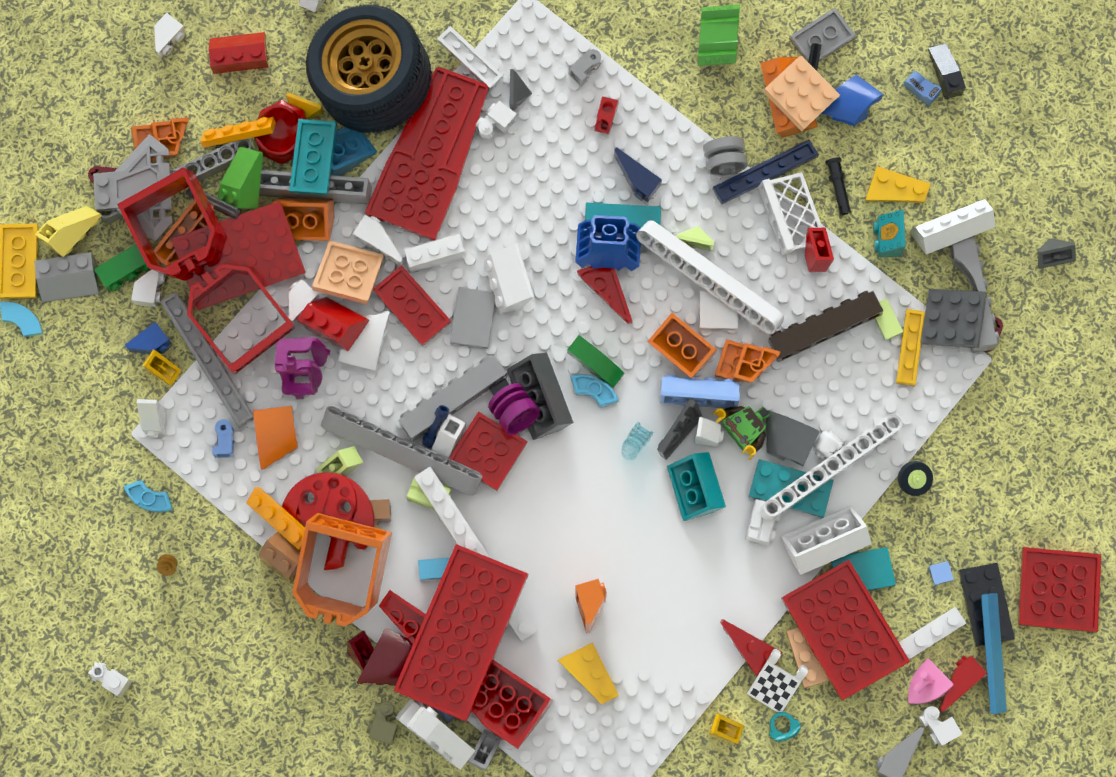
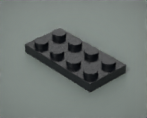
[958,563,1015,647]

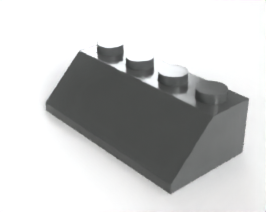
[506,352,574,440]

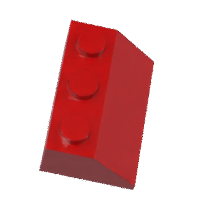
[209,32,269,74]
[297,297,370,352]

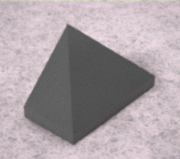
[509,69,532,111]
[1037,239,1076,269]

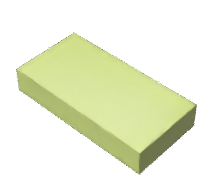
[875,298,903,341]

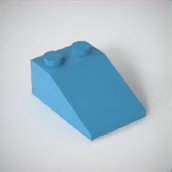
[331,127,377,176]

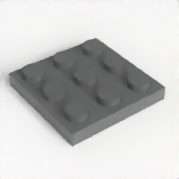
[921,289,987,348]

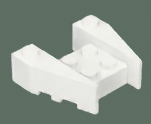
[395,699,475,770]

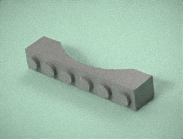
[949,237,999,353]

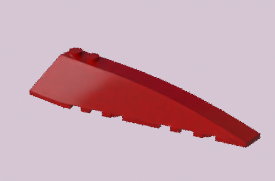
[379,590,554,749]

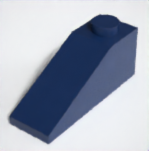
[614,147,662,202]

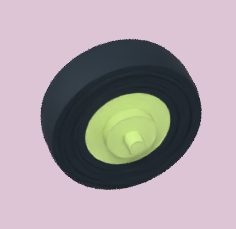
[898,461,933,496]

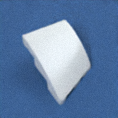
[338,311,390,370]

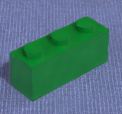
[94,244,152,292]

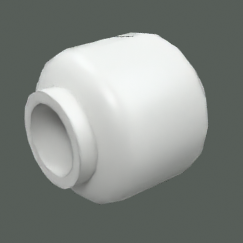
[814,430,842,460]

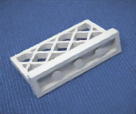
[758,172,822,256]

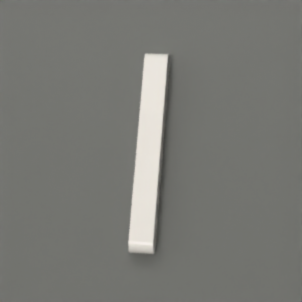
[636,221,784,334]
[760,414,903,520]

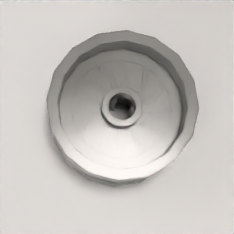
[703,136,748,176]

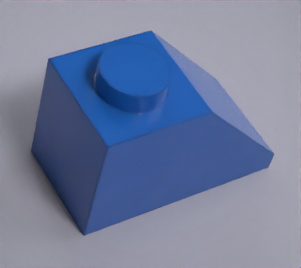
[125,322,172,354]

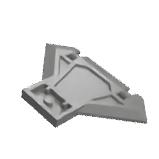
[93,134,173,242]

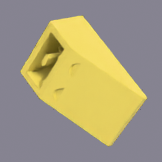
[35,206,102,257]

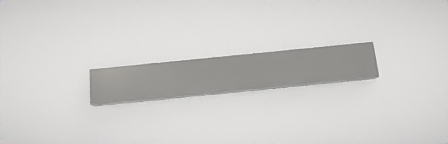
[160,292,254,428]

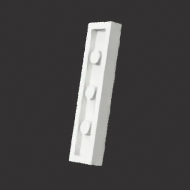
[437,26,503,90]
[899,607,966,659]

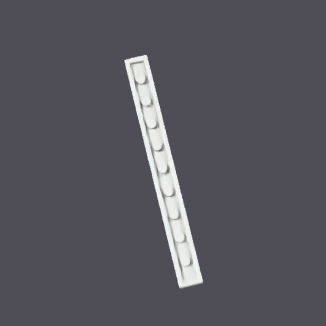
[414,467,538,641]

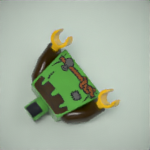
[712,406,770,460]

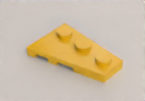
[865,166,930,203]
[557,642,619,705]

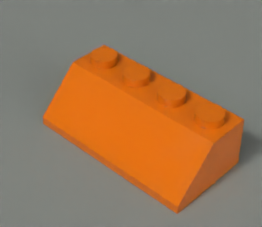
[760,57,818,138]
[575,578,607,633]

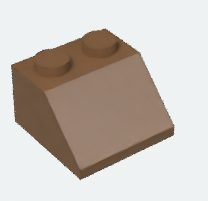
[258,532,301,584]

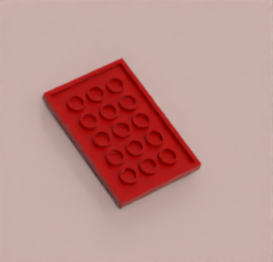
[172,201,306,311]
[781,560,910,701]

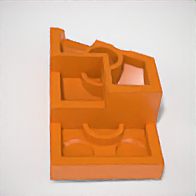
[131,117,189,162]
[715,339,780,383]
[253,406,298,470]

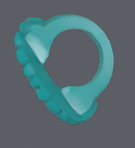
[769,712,801,742]

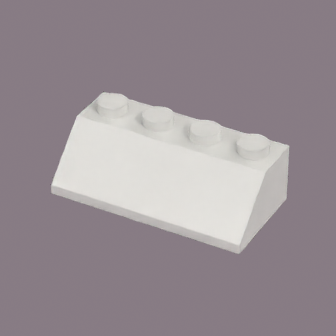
[910,199,995,255]
[781,506,872,575]

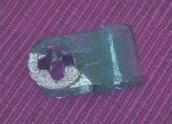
[621,422,654,460]

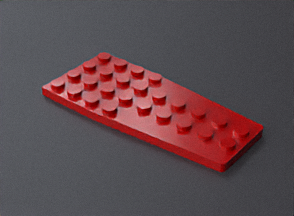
[365,67,488,241]

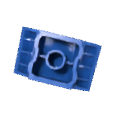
[575,215,641,271]

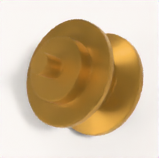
[157,554,178,576]

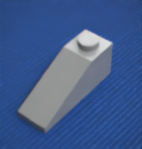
[875,727,925,777]

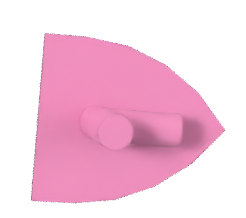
[908,658,954,704]

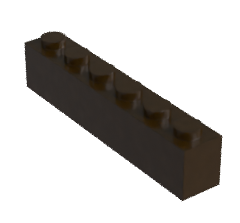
[768,291,883,362]

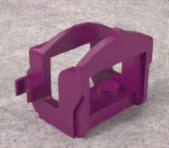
[274,337,330,399]

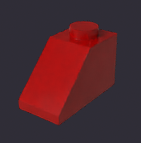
[805,227,834,272]

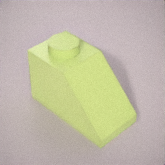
[317,446,363,476]

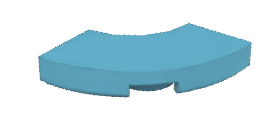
[0,302,43,337]
[570,374,619,408]
[124,480,173,512]

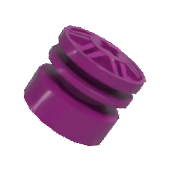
[488,383,540,435]

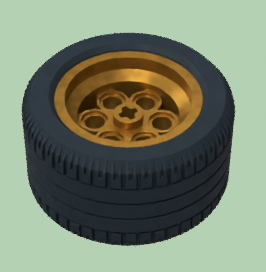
[306,4,432,133]

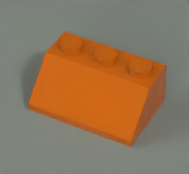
[272,198,334,241]
[647,313,717,379]

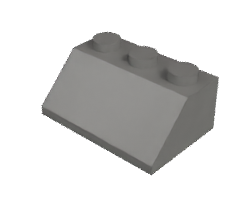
[34,252,99,303]

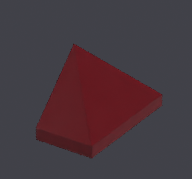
[347,631,374,671]

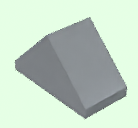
[467,730,502,771]

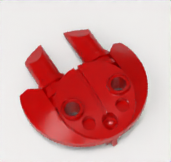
[282,472,375,570]

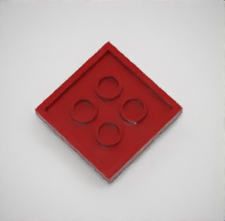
[449,412,528,491]

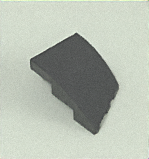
[766,410,820,466]

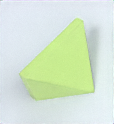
[677,226,714,251]

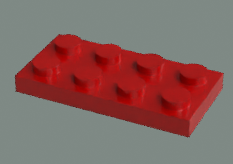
[373,265,451,347]

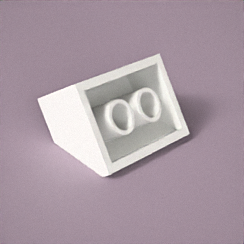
[484,243,534,313]

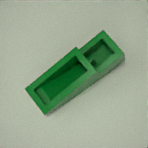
[567,335,625,388]

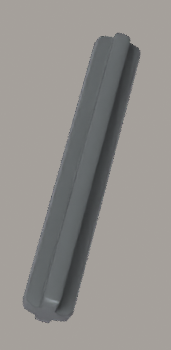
[186,188,240,219]

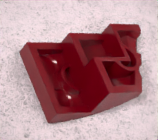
[357,627,413,686]

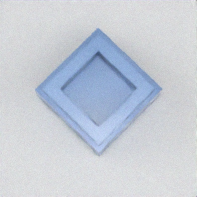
[929,561,954,585]

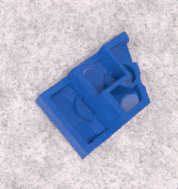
[819,75,883,126]

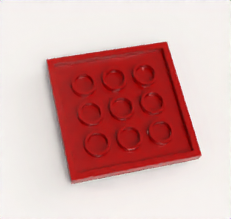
[1018,547,1101,633]

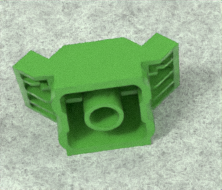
[697,4,740,66]

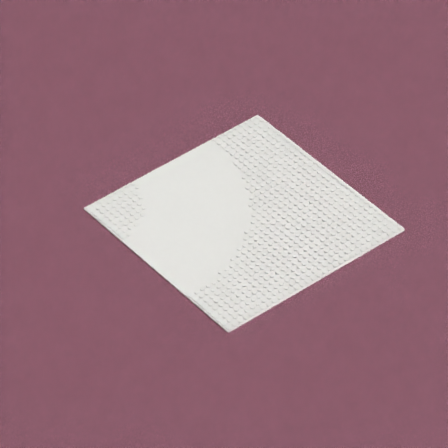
[132,0,991,777]

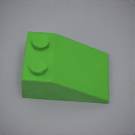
[218,147,263,209]

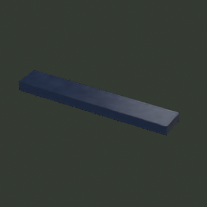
[712,139,819,205]

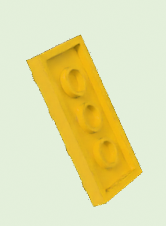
[0,223,39,299]

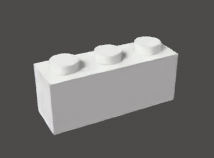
[404,234,465,273]

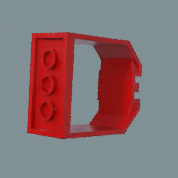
[117,167,227,281]
[187,264,295,375]

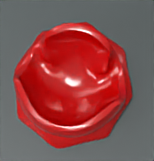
[254,100,307,164]

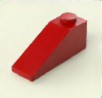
[938,656,987,713]

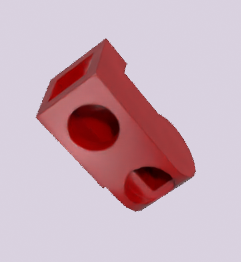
[594,96,619,135]

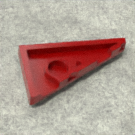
[577,266,633,324]
[720,619,782,676]

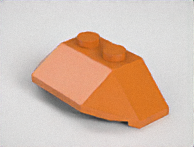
[153,199,214,266]

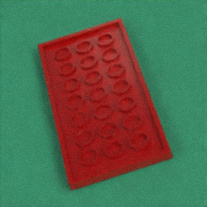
[393,544,529,722]

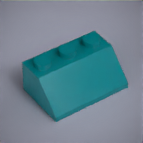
[667,452,726,521]

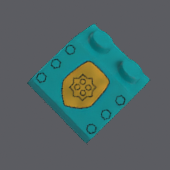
[873,210,905,257]

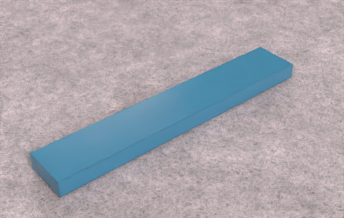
[981,593,1007,714]

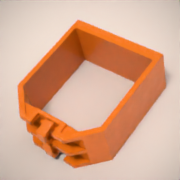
[292,513,392,626]

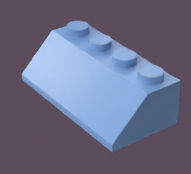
[660,374,739,408]

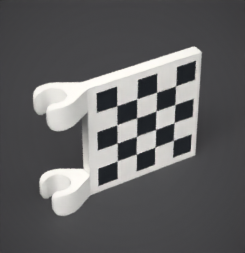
[747,649,808,712]

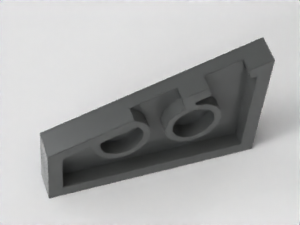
[657,398,703,460]

